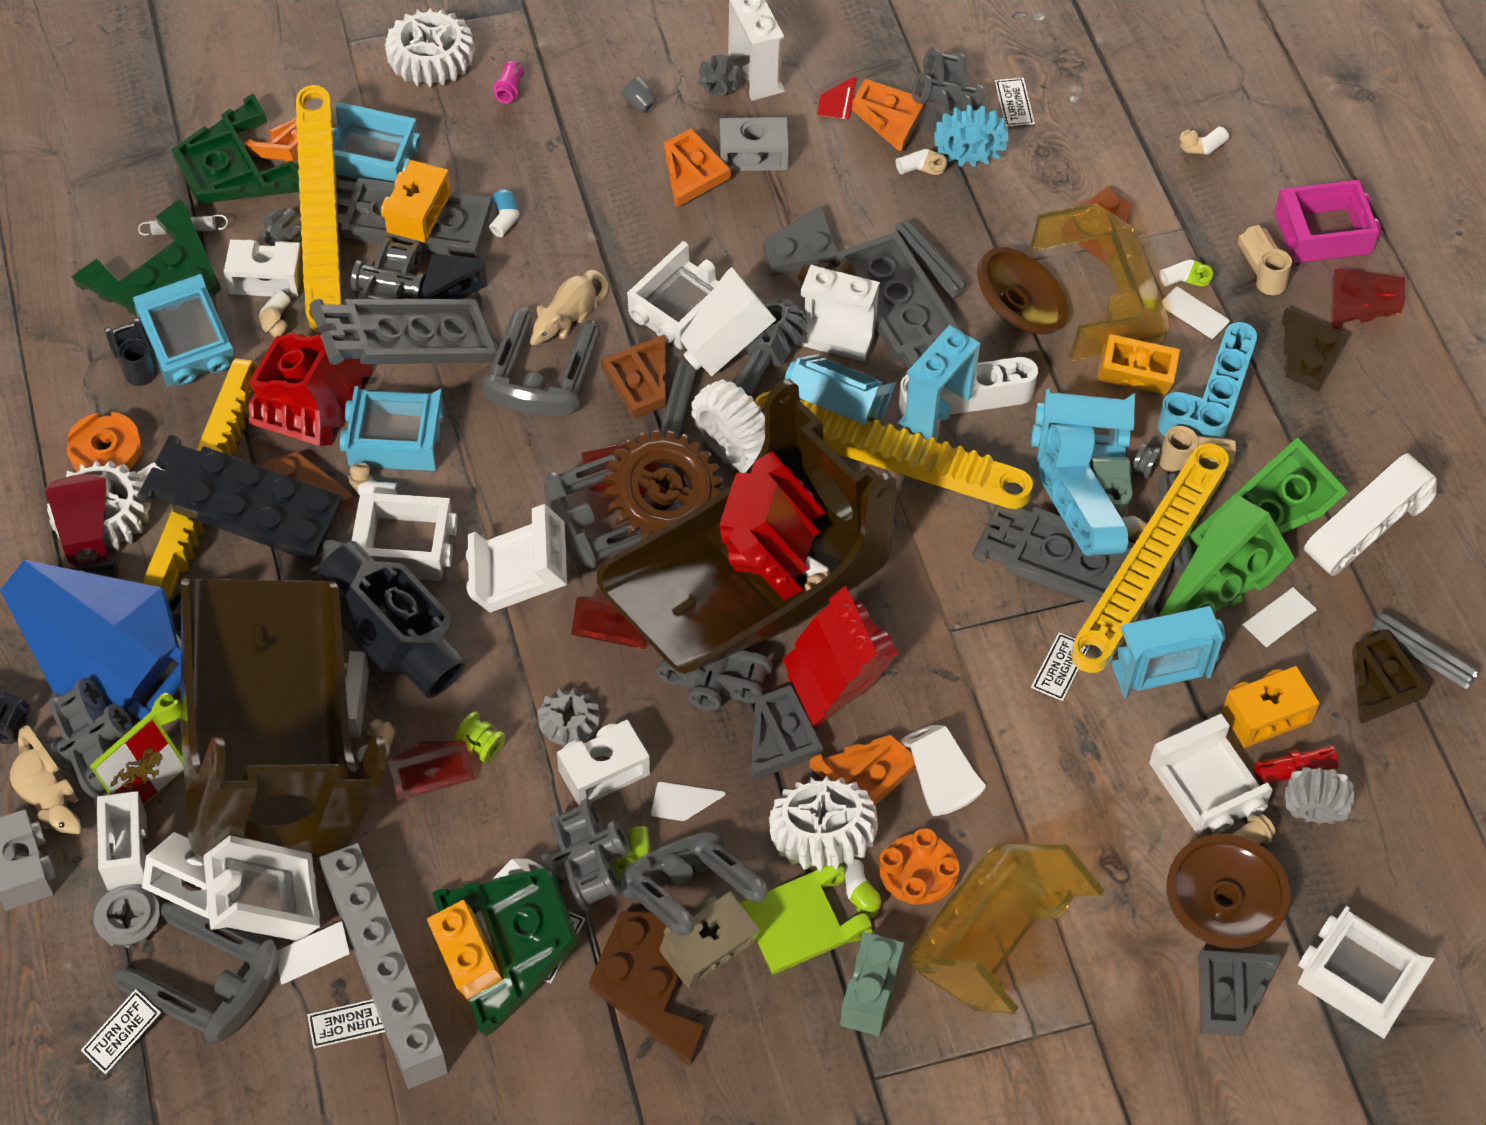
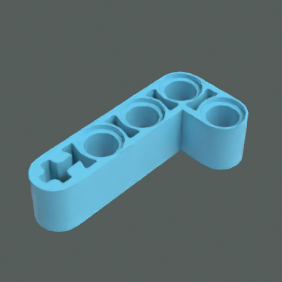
[1157,322,1257,438]
[1039,424,1128,556]

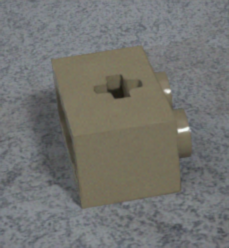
[659,892,760,989]

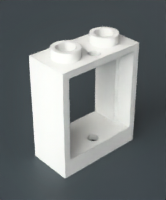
[352,492,458,581]

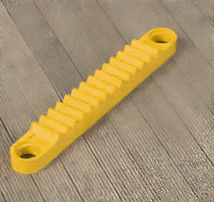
[296,85,342,334]
[143,358,257,601]
[754,392,1033,509]
[1071,443,1229,673]

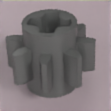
[698,55,739,96]
[261,207,302,246]

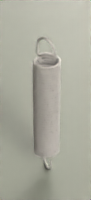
[138,215,228,236]

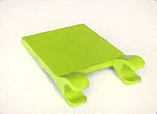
[740,863,872,975]

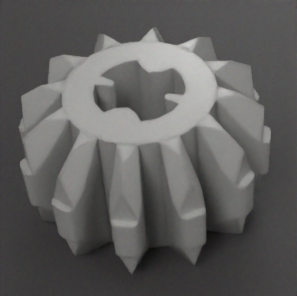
[1285,767,1355,825]

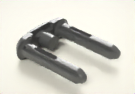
[480,307,600,416]
[544,449,677,569]
[620,832,767,935]
[113,902,279,1043]

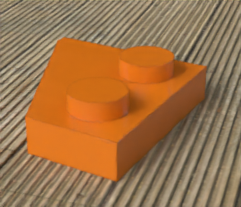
[852,79,926,151]
[243,117,335,162]
[664,128,731,207]
[809,735,916,806]

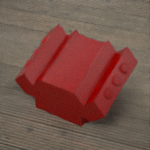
[248,333,372,446]
[719,451,826,601]
[782,585,899,731]

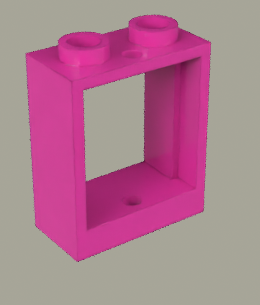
[1274,180,1381,263]

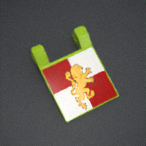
[89,693,184,806]

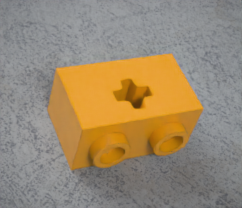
[381,160,451,243]
[1096,334,1180,395]
[1222,666,1320,748]
[427,899,504,1001]

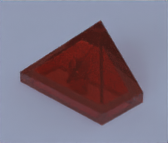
[571,596,647,650]
[388,741,475,800]

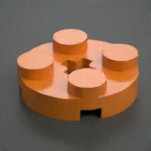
[66,412,143,472]

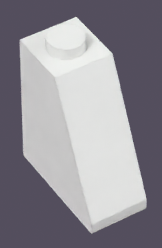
[680,267,776,376]

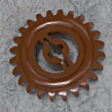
[603,429,724,540]

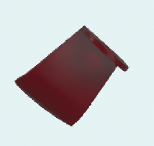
[45,474,107,566]

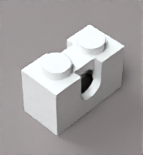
[224,240,303,298]
[557,719,650,806]
[97,791,147,891]
[142,832,242,919]

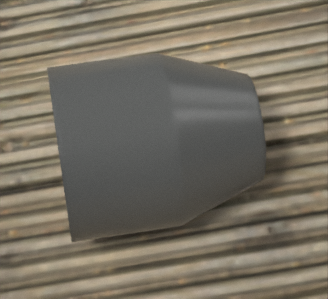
[622,77,657,114]

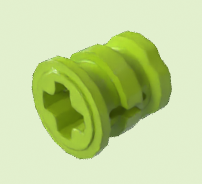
[453,711,506,763]

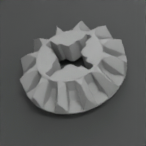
[538,687,600,745]
[93,885,161,949]

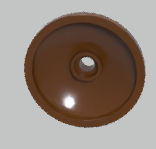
[977,247,1068,335]
[1166,834,1290,948]

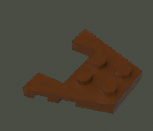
[589,911,714,1065]

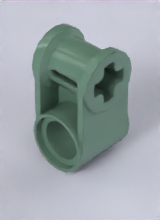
[1089,457,1133,518]

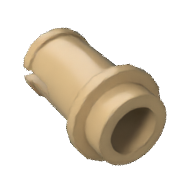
[1232,814,1275,844]

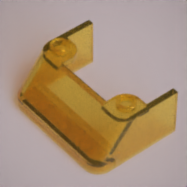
[1031,204,1170,361]
[907,844,1105,1014]

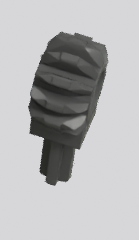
[735,297,808,396]

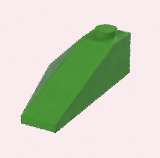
[1189,437,1348,546]
[1159,496,1295,617]

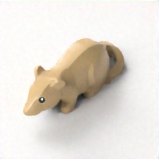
[530,270,608,346]
[10,725,81,834]

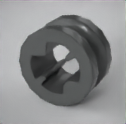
[1131,442,1161,479]

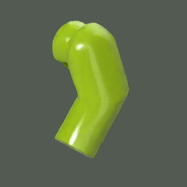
[613,826,651,880]

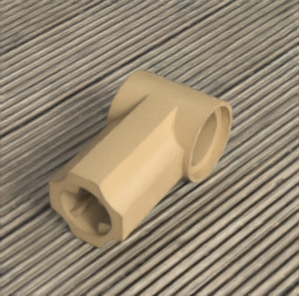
[1238,225,1292,295]
[1158,426,1236,474]

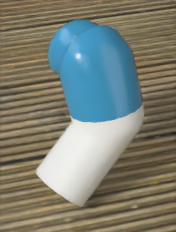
[489,189,520,237]

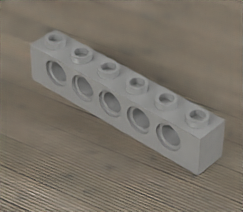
[319,843,448,1089]

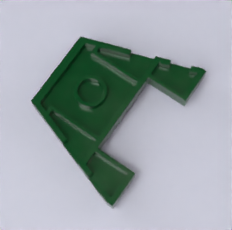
[171,94,300,204]
[71,199,221,330]
[432,868,580,1036]

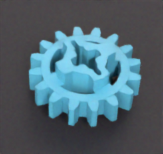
[935,105,1008,167]

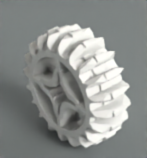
[385,8,475,87]
[691,379,765,473]
[47,459,151,555]
[769,776,878,872]

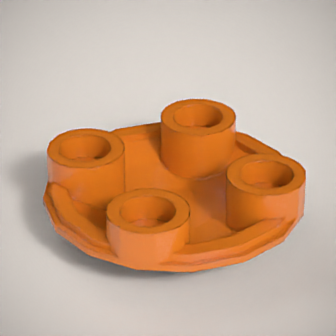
[880,829,959,905]

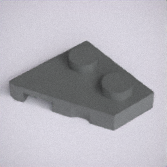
[763,206,837,276]
[751,685,823,781]
[1198,950,1280,1036]

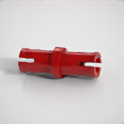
[1254,745,1339,786]

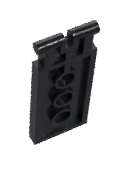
[137,435,343,563]

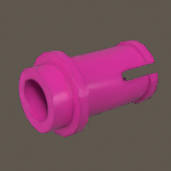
[493,61,524,103]

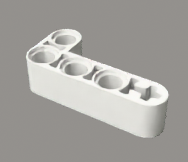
[898,357,1038,441]
[1304,453,1437,576]

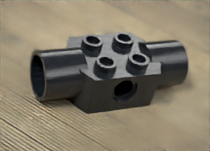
[316,541,468,698]

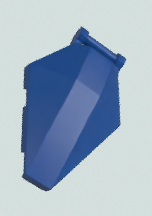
[0,560,181,720]

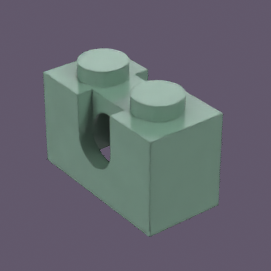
[840,932,904,1037]

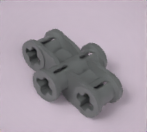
[912,48,985,135]
[351,237,426,299]
[655,650,773,711]
[48,678,133,798]
[541,798,630,911]

